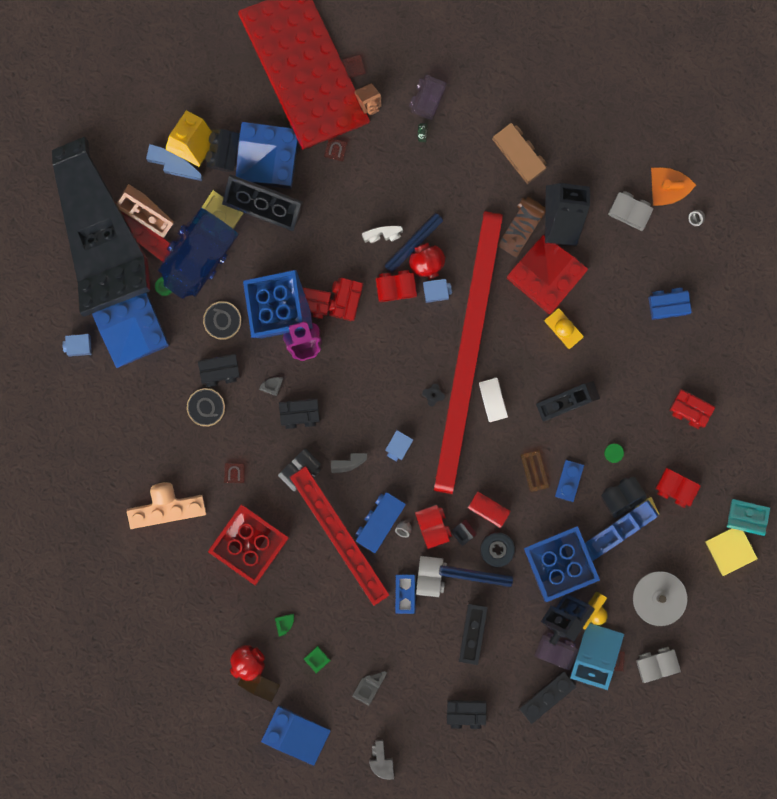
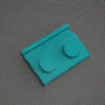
[727,499,770,536]

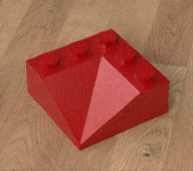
[506,235,588,315]
[208,504,289,585]

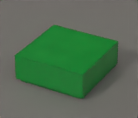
[304,646,331,673]

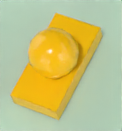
[544,308,584,349]
[583,592,608,629]

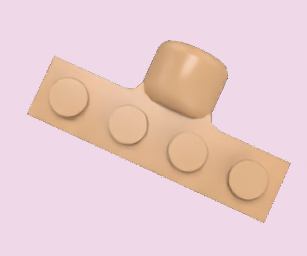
[127,482,206,529]

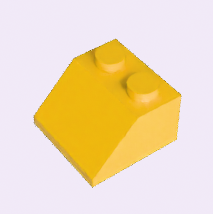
[166,110,212,167]

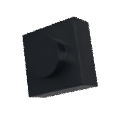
[451,519,477,546]

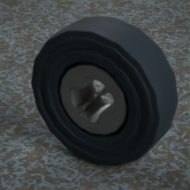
[481,533,515,567]

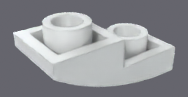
[362,226,403,243]
[479,378,508,422]

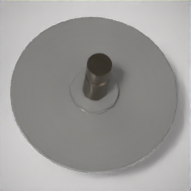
[633,572,687,626]

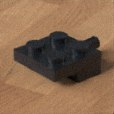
[541,594,595,646]

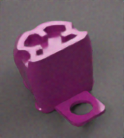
[283,321,322,361]

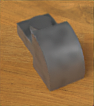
[369,739,394,780]

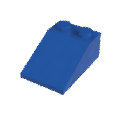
[261,705,331,766]

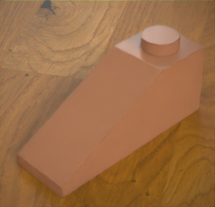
[116,184,174,238]

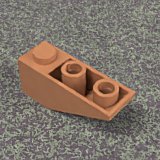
[354,83,381,115]

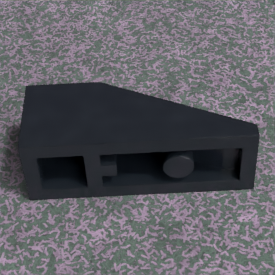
[536,381,600,422]

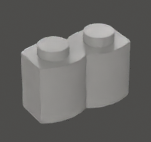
[608,191,653,231]
[416,556,447,597]
[636,647,681,683]

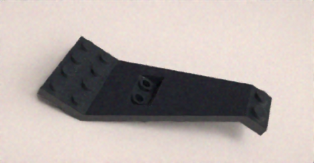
[52,136,150,317]

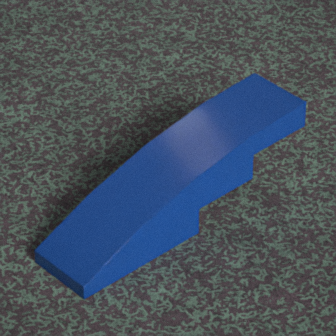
[585,500,659,561]

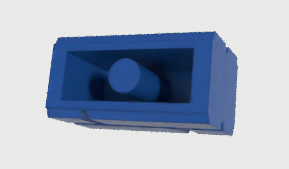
[648,288,691,320]

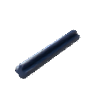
[385,213,443,273]
[439,565,513,587]

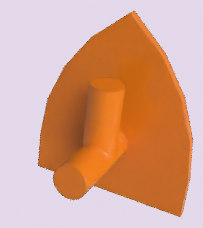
[651,168,696,206]

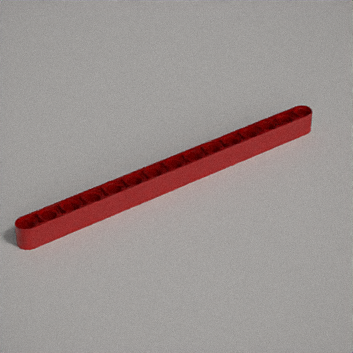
[434,211,503,494]

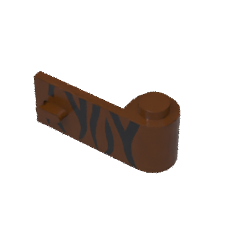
[497,196,546,258]

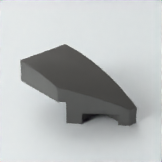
[331,453,367,473]
[352,671,387,706]

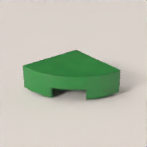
[275,614,294,637]

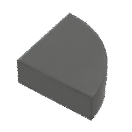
[259,377,284,396]

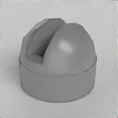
[688,210,705,226]
[395,521,412,538]

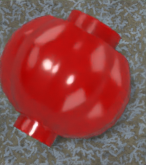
[409,243,445,280]
[230,645,265,681]

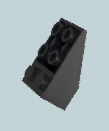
[545,183,590,246]

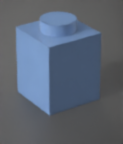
[423,279,452,303]
[63,334,92,357]
[385,431,413,462]

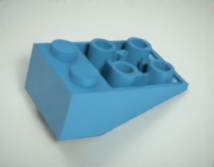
[570,623,624,690]

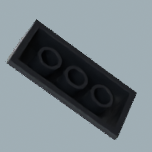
[222,174,304,231]

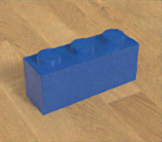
[355,492,406,553]

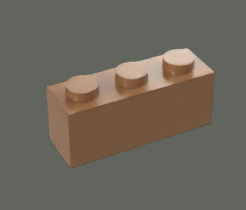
[492,123,546,184]

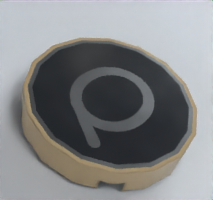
[203,302,241,340]
[187,388,225,427]

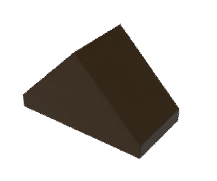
[237,675,280,702]

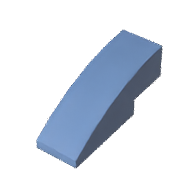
[146,144,203,181]

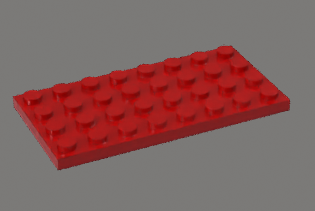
[238,0,370,150]

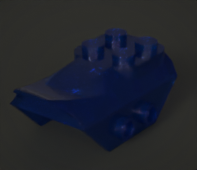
[158,208,239,299]

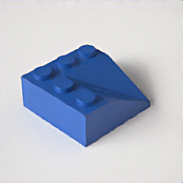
[236,122,298,189]
[243,270,313,338]
[92,293,169,368]
[524,526,600,602]

